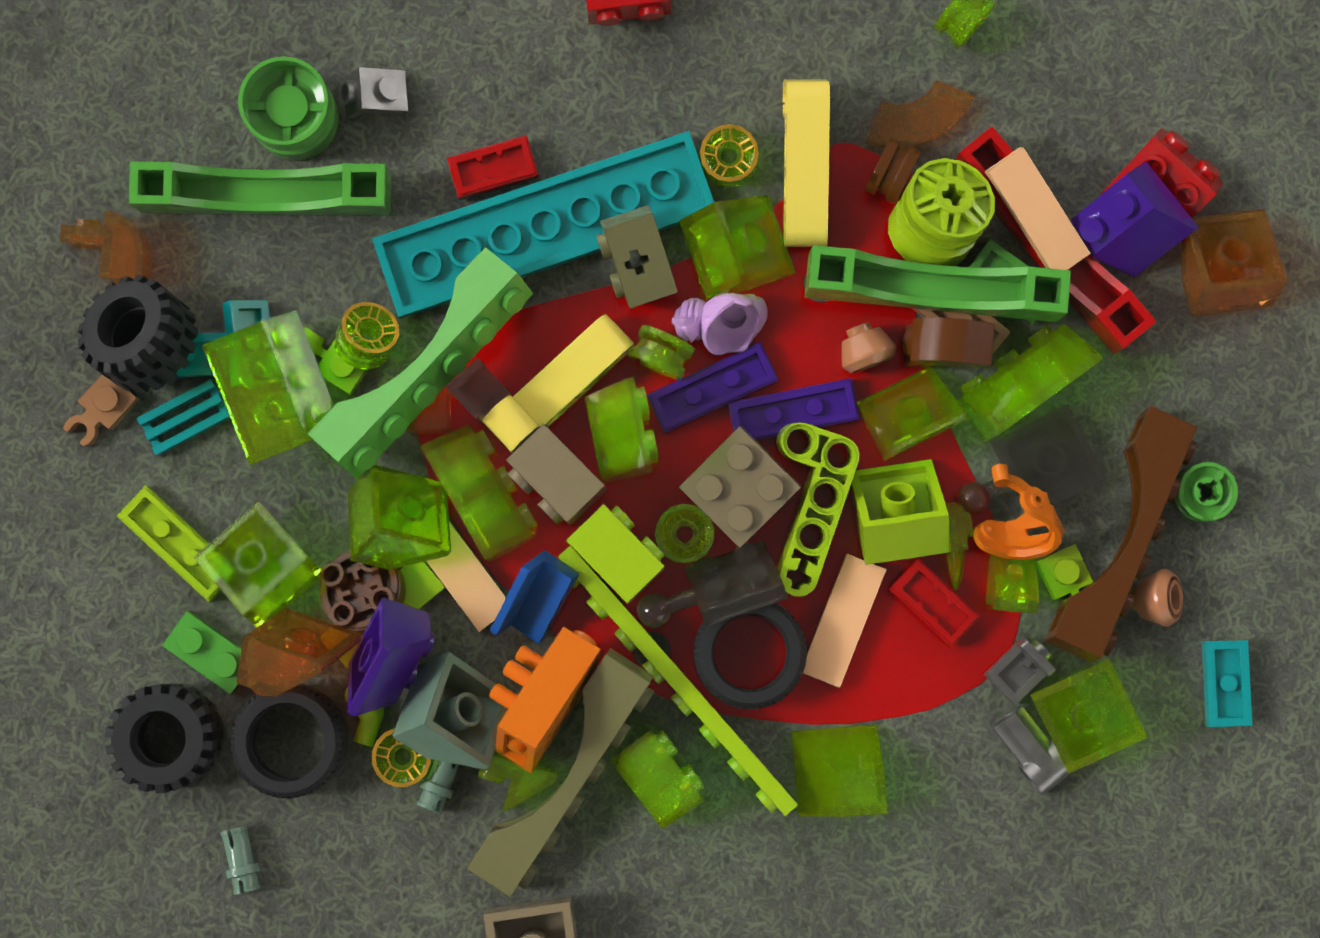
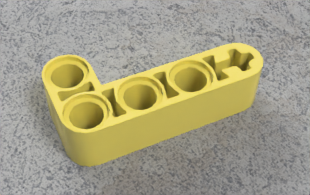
[783,79,830,247]
[482,314,635,454]

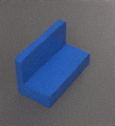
[490,550,580,644]

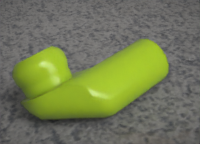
[344,688,384,747]

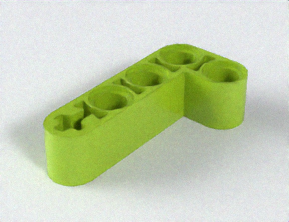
[775,422,860,597]

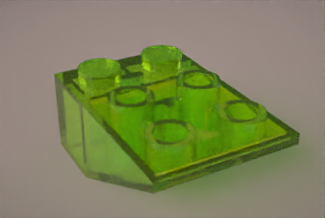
[585,377,658,483]

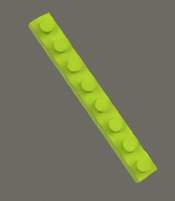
[558,545,798,816]

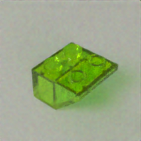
[610,727,705,829]

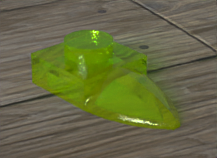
[946,502,973,590]

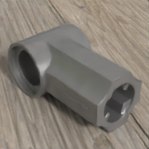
[992,706,1076,796]

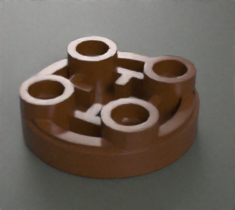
[320,547,405,633]

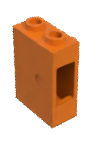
[489,627,600,774]

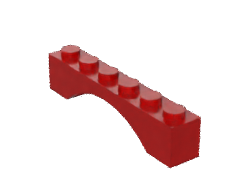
[955,126,1157,355]

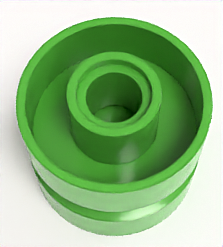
[238,56,339,161]

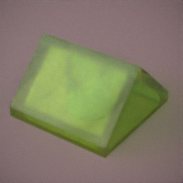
[856,367,968,461]

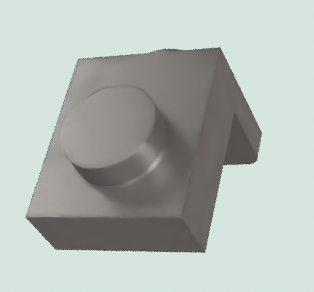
[340,67,408,118]
[984,639,1056,706]

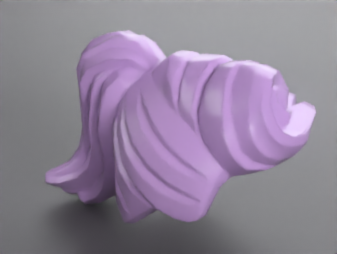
[672,293,767,355]

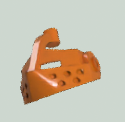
[973,464,1066,560]

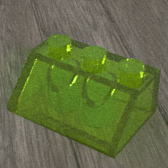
[202,310,334,465]
[955,323,1103,442]
[420,425,537,562]

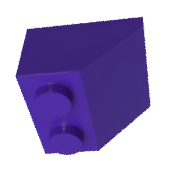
[1070,161,1199,277]
[348,597,435,716]

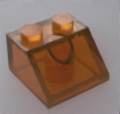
[1181,209,1288,317]
[236,607,361,697]

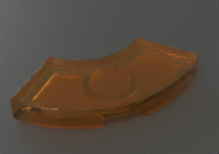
[865,80,975,149]

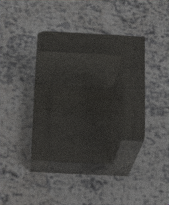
[446,358,511,423]

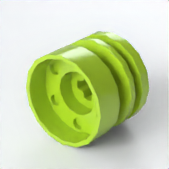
[888,158,995,266]

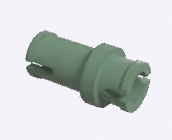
[416,760,459,814]
[220,826,261,895]

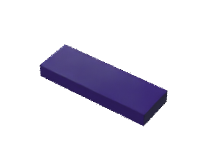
[646,342,778,434]
[728,378,860,440]

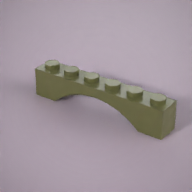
[467,648,654,897]

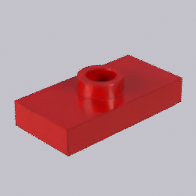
[447,135,539,200]
[888,558,981,648]

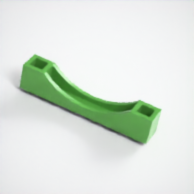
[129,162,392,215]
[805,245,1071,322]
[308,247,534,480]

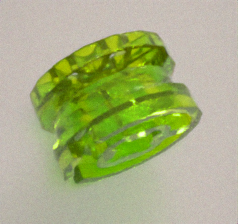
[628,325,695,381]

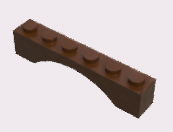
[1044,406,1197,663]

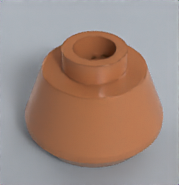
[842,322,897,374]
[1131,569,1183,627]

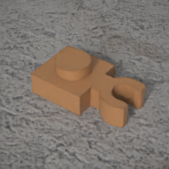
[63,375,140,447]

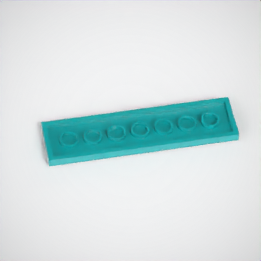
[372,131,716,319]

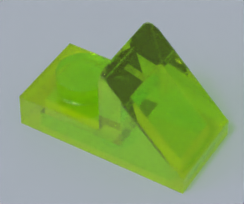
[986,554,1040,614]
[471,753,560,812]

